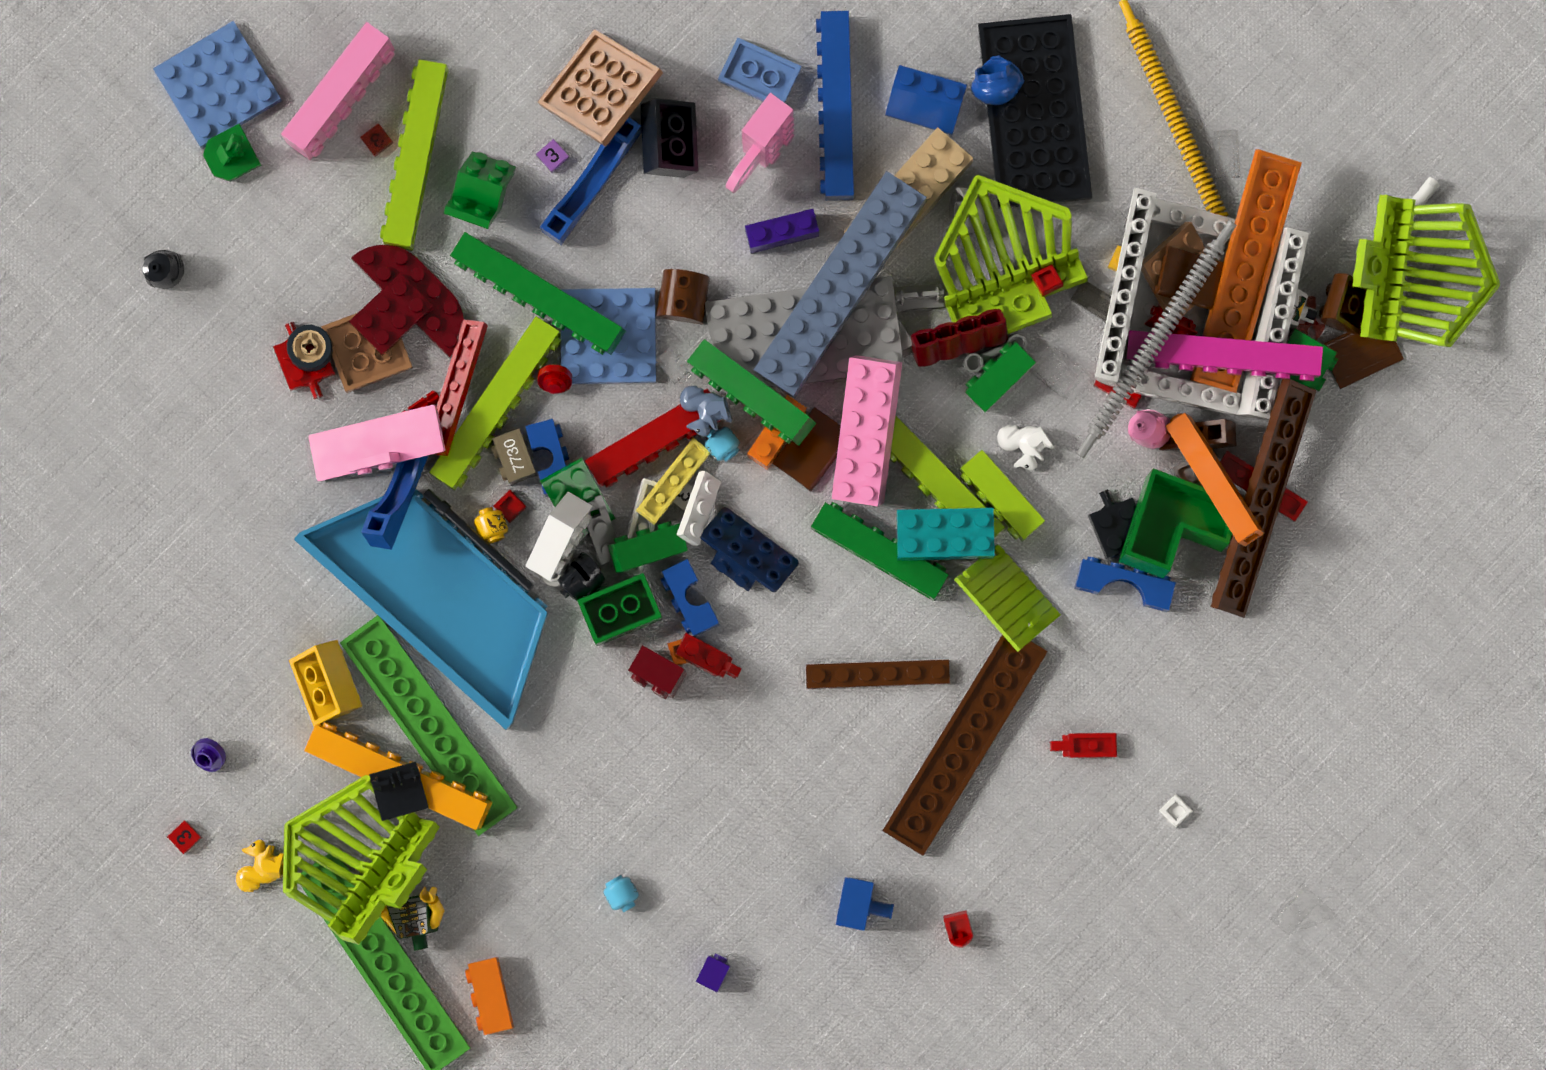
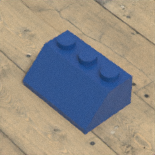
[885,65,967,135]

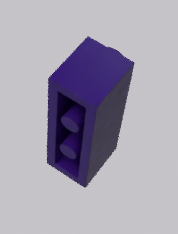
[745,209,819,254]

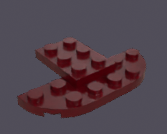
[349,245,464,359]

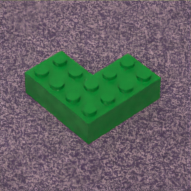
[1119,468,1232,578]

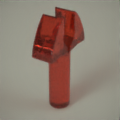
[1298,296,1325,340]

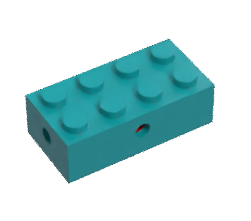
[896,508,995,561]

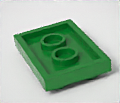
[540,457,616,537]

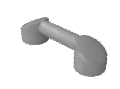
[964,334,1027,372]

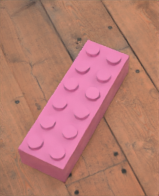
[281,22,395,160]
[832,355,902,507]

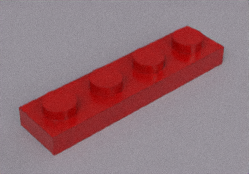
[1220,451,1308,522]

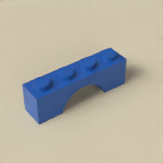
[1074,556,1176,612]

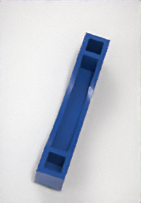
[540,118,642,246]
[361,409,429,550]

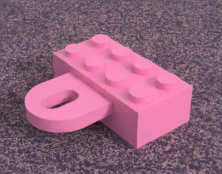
[725,93,795,193]

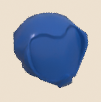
[971,55,1024,105]

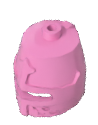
[1128,409,1171,449]

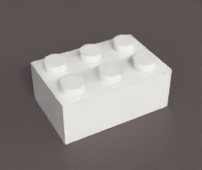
[525,492,593,581]

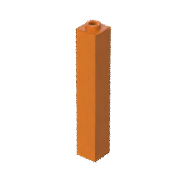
[1165,413,1264,546]

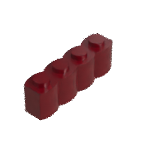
[911,309,1008,367]

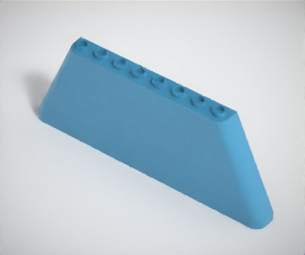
[294,489,548,730]

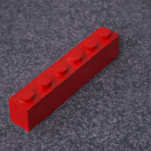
[585,388,721,488]

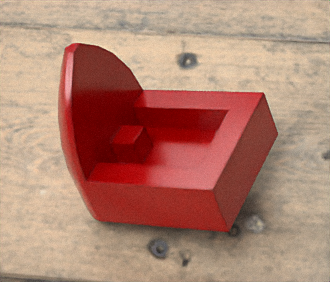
[943,910,973,948]

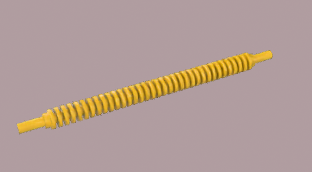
[1119,0,1229,217]

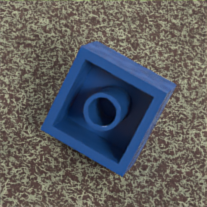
[835,877,894,931]

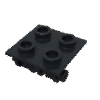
[369,762,429,821]

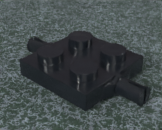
[1088,489,1136,568]

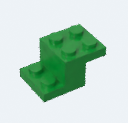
[444,151,516,229]

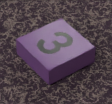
[536,139,569,173]

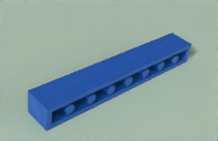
[816,11,854,201]

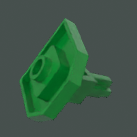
[203,124,262,182]

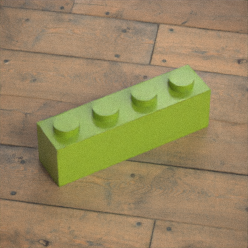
[960,450,1045,542]

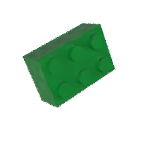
[577,573,663,646]

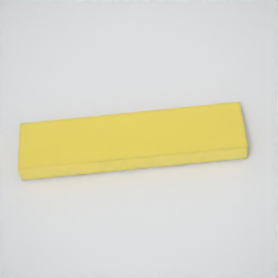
[636,438,711,525]

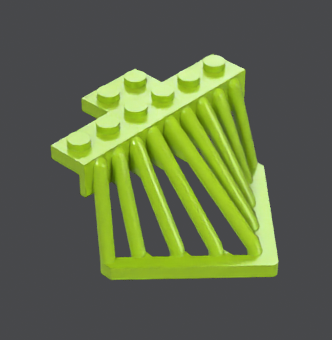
[934,175,1088,334]
[1353,195,1500,347]
[283,775,440,945]

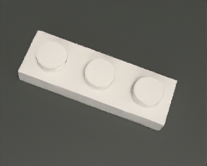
[677,471,721,546]

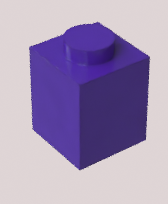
[696,953,730,992]

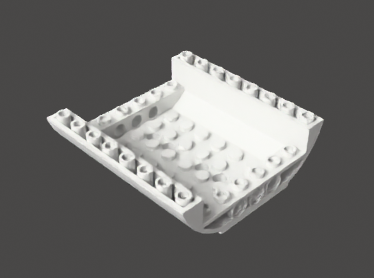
[1095,187,1309,420]

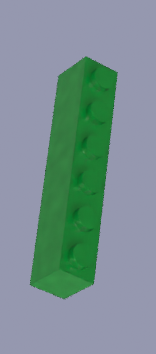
[687,339,816,446]
[811,502,949,601]

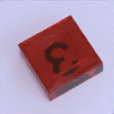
[360,123,393,157]

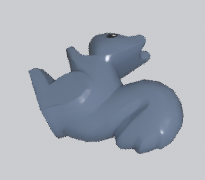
[680,386,732,437]

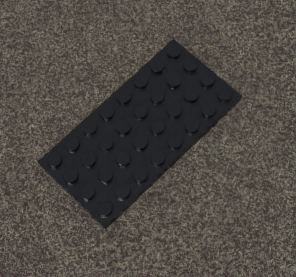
[978,14,1092,209]

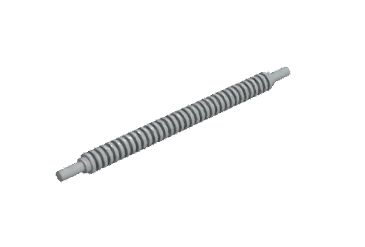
[1076,221,1237,458]

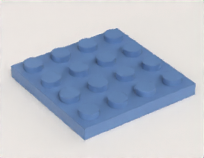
[153,21,282,149]
[561,288,656,384]

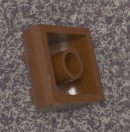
[656,269,710,325]
[1319,273,1367,335]

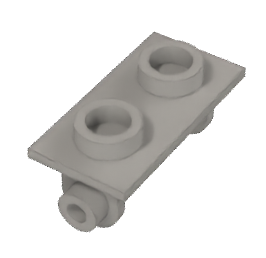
[895,284,944,311]

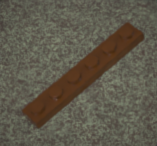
[806,659,950,689]

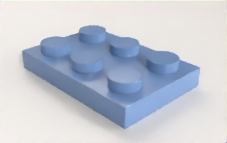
[718,38,801,103]

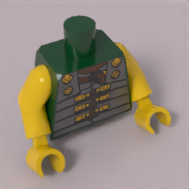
[380,887,445,951]

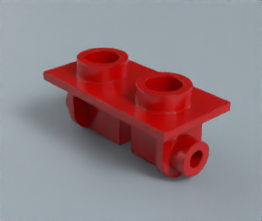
[1144,305,1198,336]

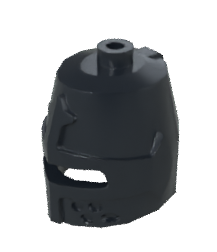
[142,250,184,289]
[558,552,606,601]

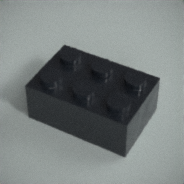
[640,98,699,178]

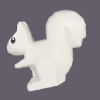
[997,424,1054,470]

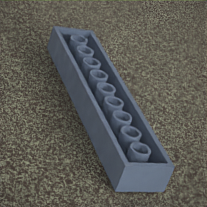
[754,171,927,398]

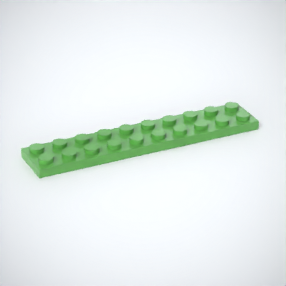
[340,615,518,836]
[301,854,471,1070]

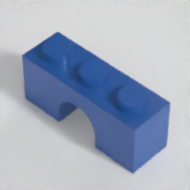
[525,419,570,497]
[660,559,719,637]

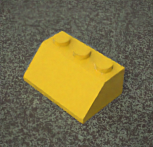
[289,640,362,726]

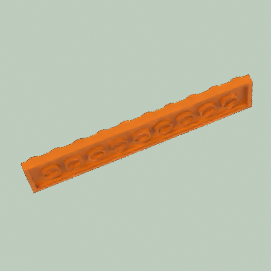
[1190,149,1302,393]

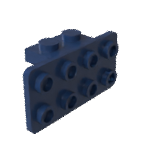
[700,507,799,592]

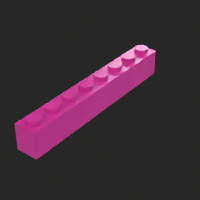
[1126,330,1323,381]

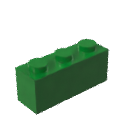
[965,340,1036,412]
[607,521,688,573]

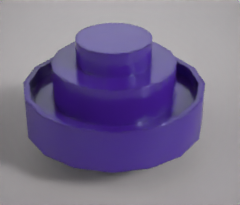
[191,738,226,772]

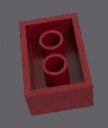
[628,645,687,700]

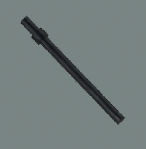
[423,489,534,592]

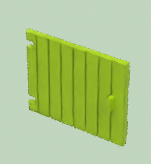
[954,545,1061,652]

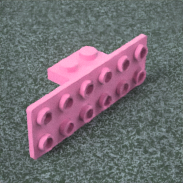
[309,405,445,481]

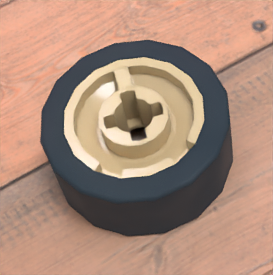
[287,324,333,372]

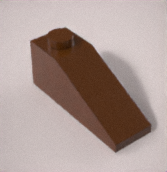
[1159,419,1237,451]

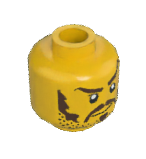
[474,507,508,544]

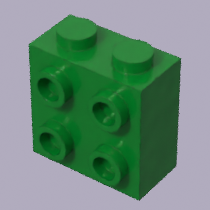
[1286,328,1338,391]

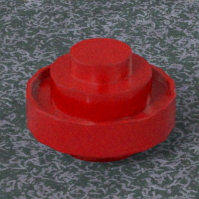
[537,365,572,394]

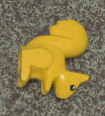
[236,840,284,892]

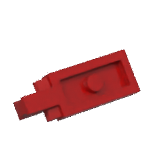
[674,633,742,679]
[1050,733,1117,758]

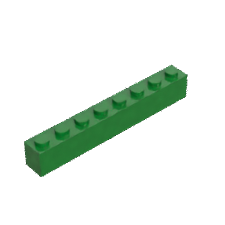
[450,232,626,355]

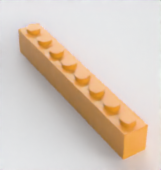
[304,722,493,830]

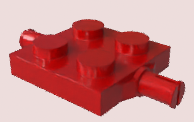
[273,322,335,399]

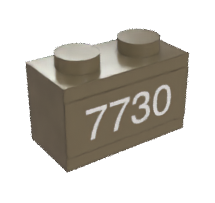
[491,429,537,485]

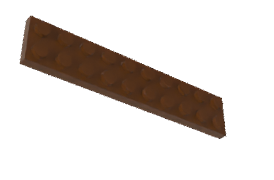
[1210,379,1316,618]
[882,635,1048,856]

